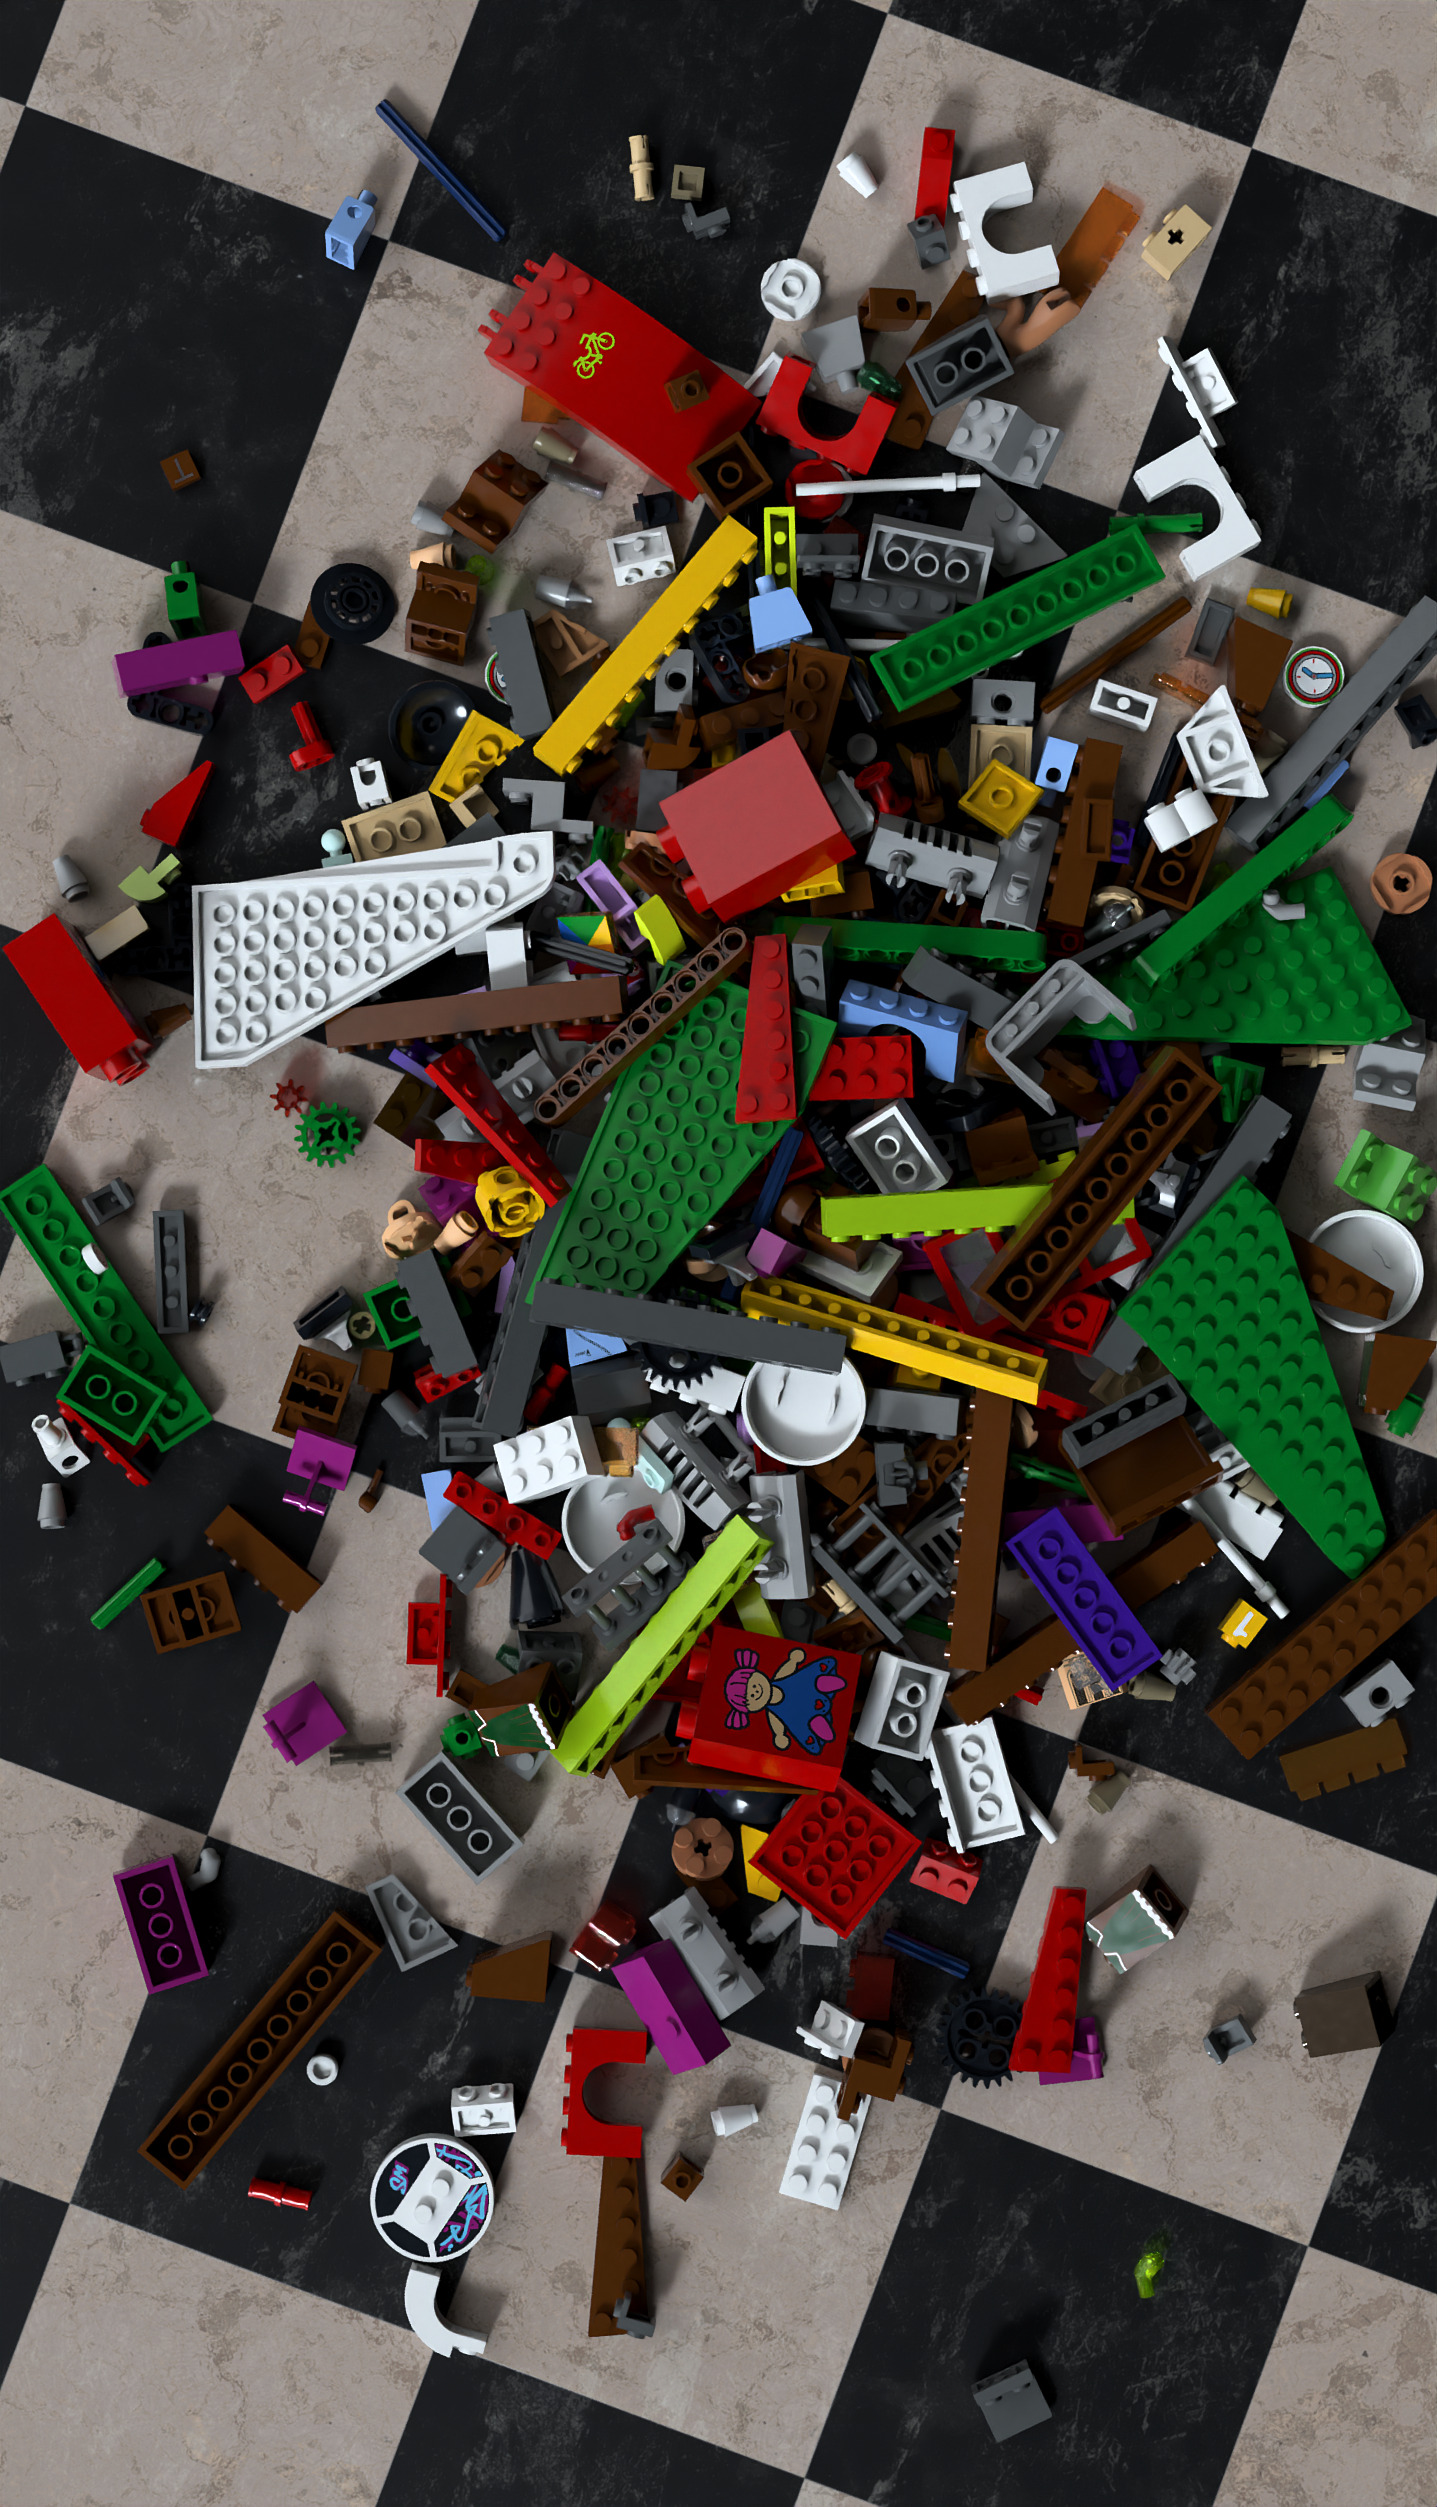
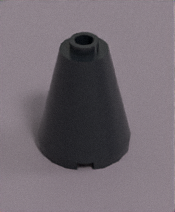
[509,1545,571,1630]

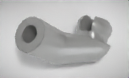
[1262,889,1305,920]
[186,1848,221,1892]

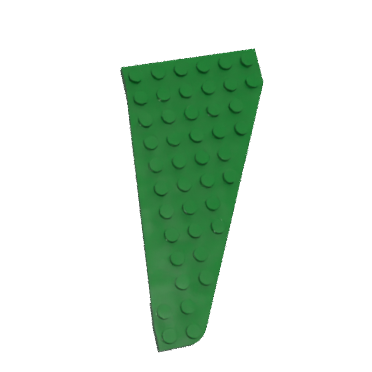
[999,866,1412,1045]
[1114,1174,1387,1581]

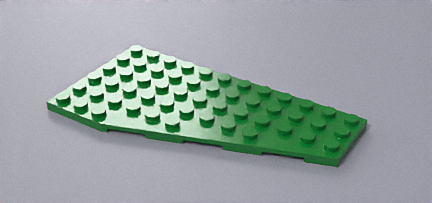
[525,959,839,1337]

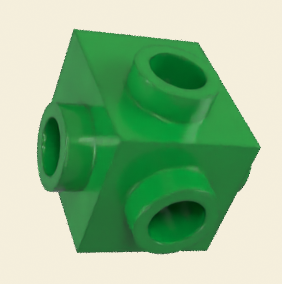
[440,1713,484,1760]

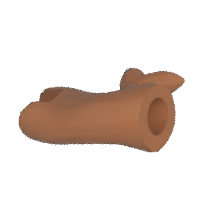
[988,287,1081,359]

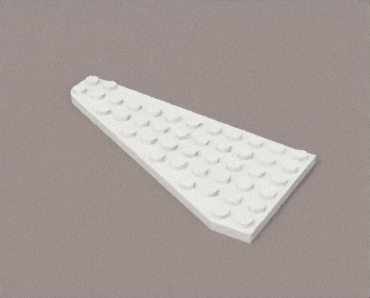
[192,831,556,1069]

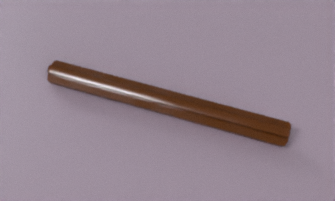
[1038,596,1192,714]

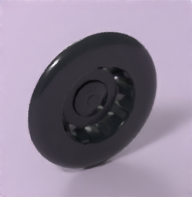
[310,563,395,645]

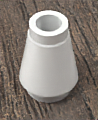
[836,151,880,199]
[711,2104,758,2137]

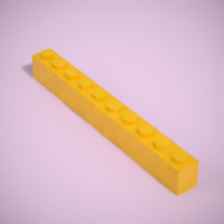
[533,515,758,778]
[741,1275,1048,1405]

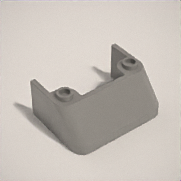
[985,959,1137,1116]

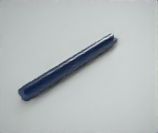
[375,99,508,242]
[720,1127,804,1303]

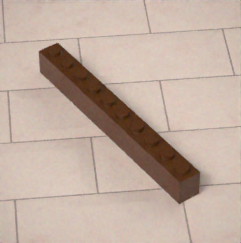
[325,975,630,1054]
[944,1387,1017,1672]
[943,1516,1219,1727]

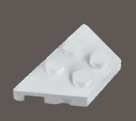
[1176,685,1269,798]

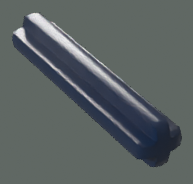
[883,1928,970,1979]

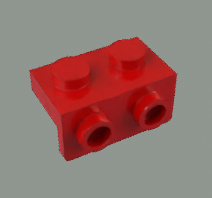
[413,1363,482,1404]
[909,1838,983,1904]

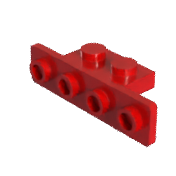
[56,1399,153,1487]
[443,1471,562,1560]
[406,1572,452,1697]

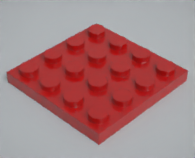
[748,1776,923,1940]

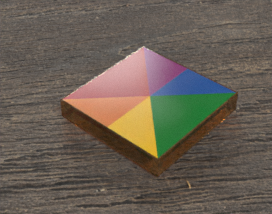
[556,911,622,975]

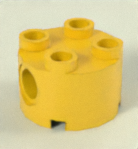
[475,1165,545,1238]

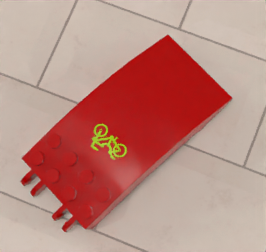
[478,253,763,503]

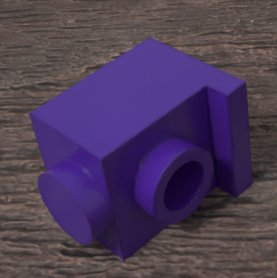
[1098,819,1135,866]

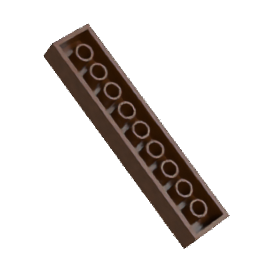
[969,1045,1223,1332]
[1203,1509,1437,1760]
[137,1906,385,2191]

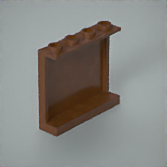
[1058,1383,1224,1538]

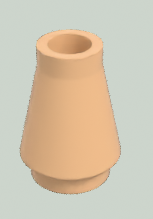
[410,542,457,569]
[434,1211,479,1255]

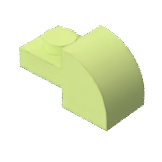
[118,853,184,904]

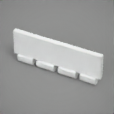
[1176,1480,1284,1561]

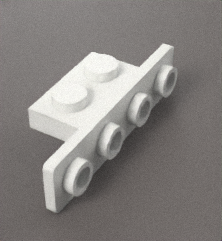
[1157,336,1238,448]

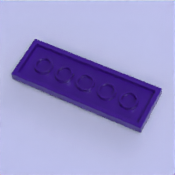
[1004,1505,1163,1692]

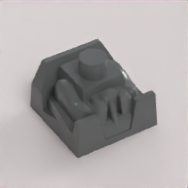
[874,1441,928,1506]

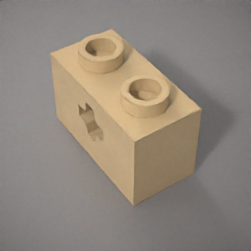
[1141,204,1212,281]

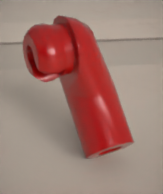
[616,1504,656,1541]

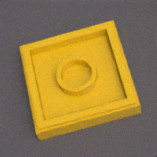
[958,758,1044,840]

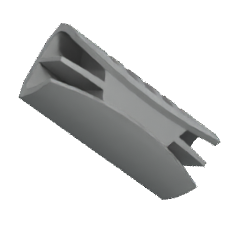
[864,812,999,905]
[981,814,1060,932]
[434,1049,557,1143]
[639,1407,755,1531]
[747,1470,817,1599]
[866,1497,965,1613]
[649,1886,765,2021]

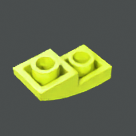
[634,894,687,966]
[732,1581,784,1639]

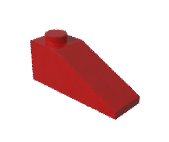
[914,127,955,228]
[140,760,216,850]

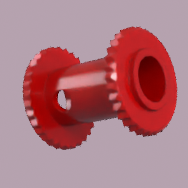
[854,762,912,824]

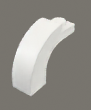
[405,2262,488,2358]

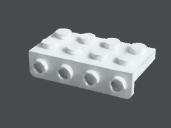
[924,1714,1026,1854]

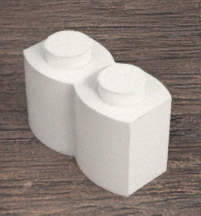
[1143,787,1218,853]

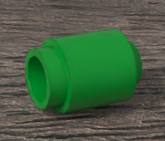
[1384,1392,1426,1438]

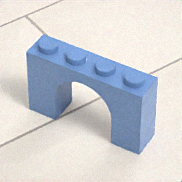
[837,979,968,1083]

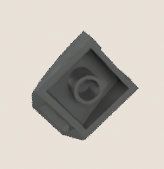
[570,1356,652,1426]

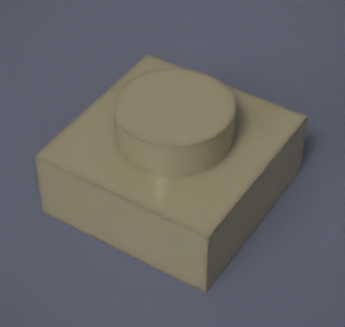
[671,164,705,201]

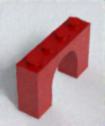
[756,351,900,476]
[561,2026,648,2158]

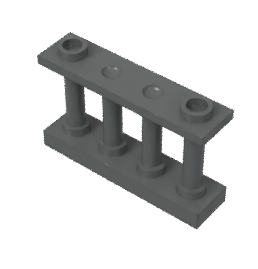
[810,1499,951,1644]
[561,1518,697,1652]

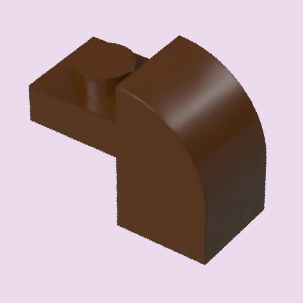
[642,703,701,771]

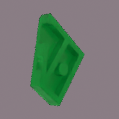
[1212,1056,1265,1124]

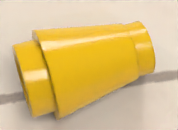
[1246,587,1294,620]

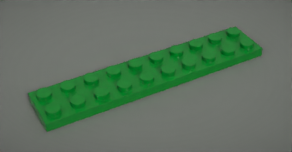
[870,524,1166,713]
[0,1163,215,1453]

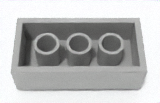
[860,513,995,605]
[395,1748,525,1885]

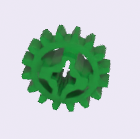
[294,1102,362,1168]

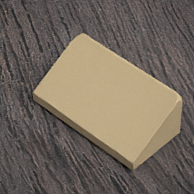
[84,905,152,964]

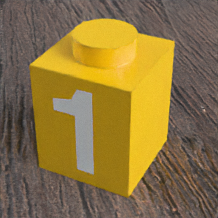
[1217,1598,1268,1648]

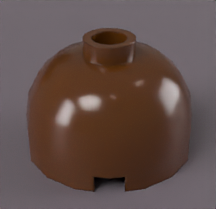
[771,1182,826,1246]

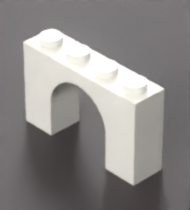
[949,162,1060,305]
[1133,434,1262,582]

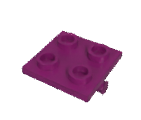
[282,1425,358,1516]
[262,1680,348,1766]
[1038,2016,1105,2085]

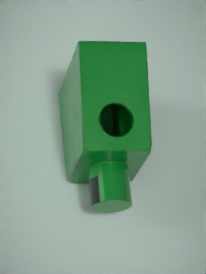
[164,561,208,640]

